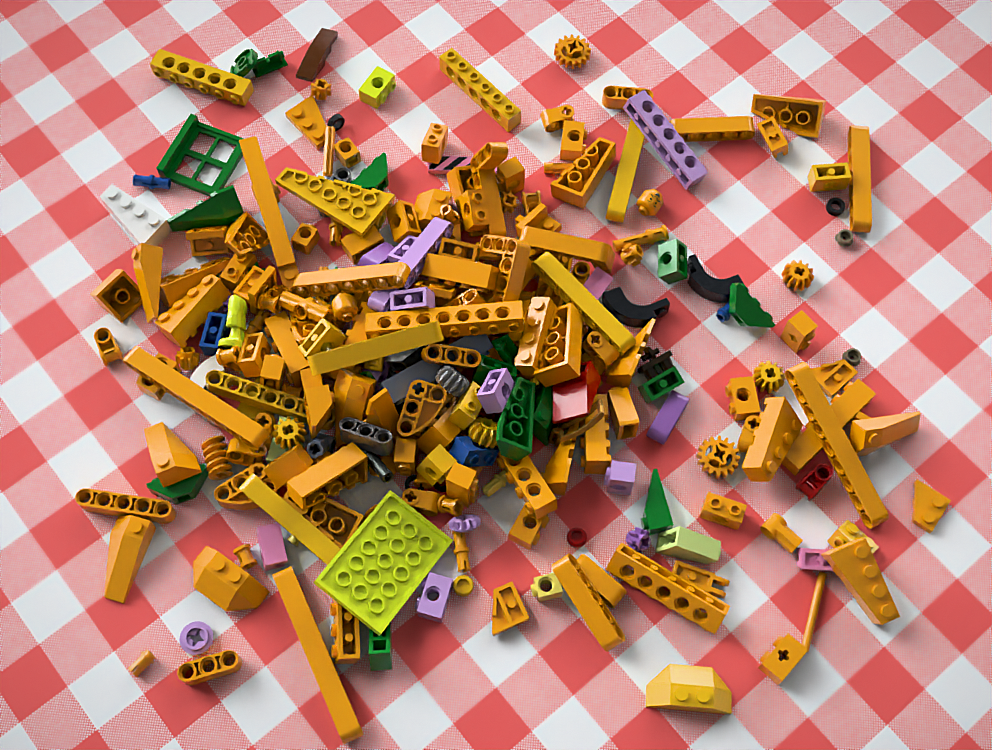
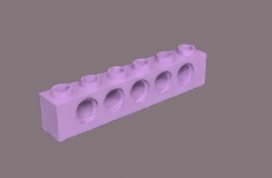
[623,90,708,190]

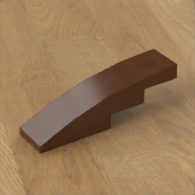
[296,28,338,82]

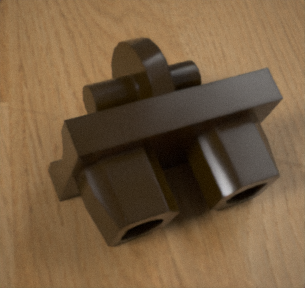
[636,347,674,381]

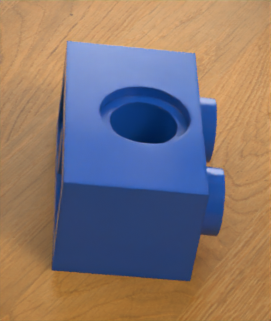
[199,312,231,356]
[449,436,499,467]

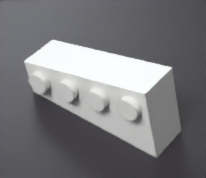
[100,184,172,246]

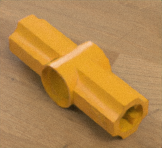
[279,291,333,323]

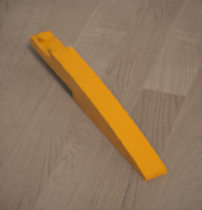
[239,136,306,299]

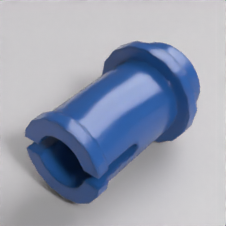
[716,301,731,322]

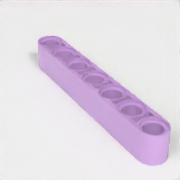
[367,217,454,312]

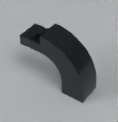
[687,254,744,303]
[602,287,670,328]

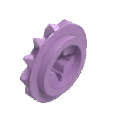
[448,514,481,532]
[179,621,214,655]

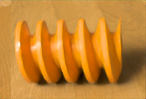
[201,435,233,481]

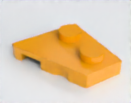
[810,359,858,398]
[912,479,951,534]
[492,581,530,636]

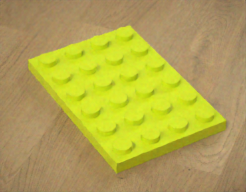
[314,490,453,636]

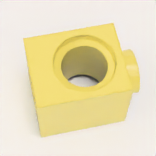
[530,573,563,602]

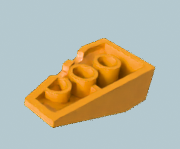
[363,388,406,444]

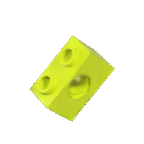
[358,66,396,109]

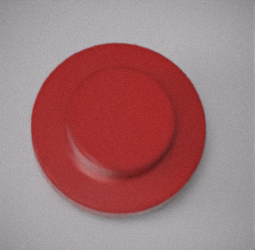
[567,528,587,548]

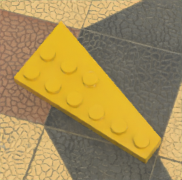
[275,167,395,237]

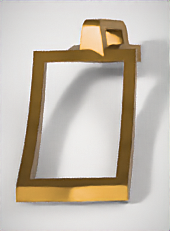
[549,399,604,447]

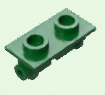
[252,50,288,78]
[491,334,520,374]

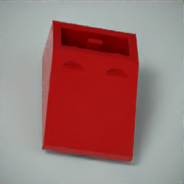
[553,361,602,424]

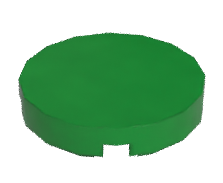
[230,49,258,77]

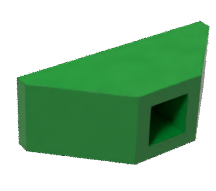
[350,152,389,191]
[729,283,775,328]
[146,464,209,505]

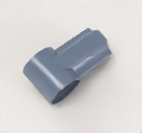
[306,433,336,458]

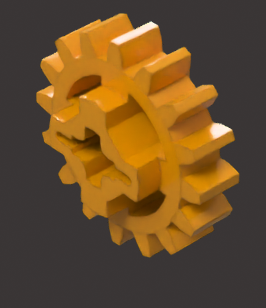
[554,34,591,69]
[696,435,740,479]

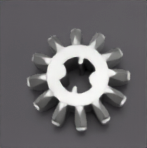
[435,364,469,397]

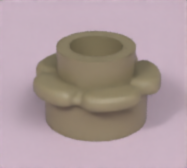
[835,229,853,247]
[842,348,861,366]

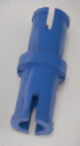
[132,174,171,190]

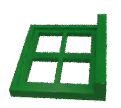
[156,114,244,197]

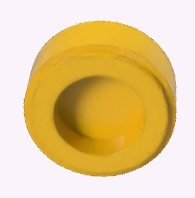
[453,575,474,597]

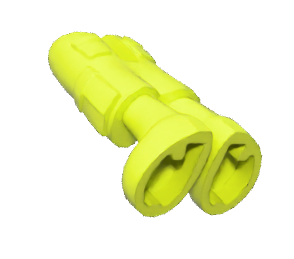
[218,295,248,349]

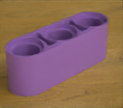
[358,242,395,267]
[646,390,690,445]

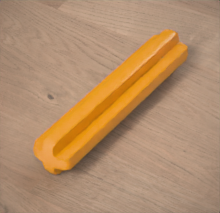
[323,126,335,177]

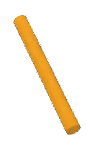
[802,572,827,653]

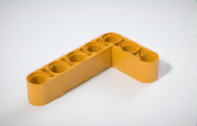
[470,142,508,237]
[519,226,615,273]
[480,235,531,334]

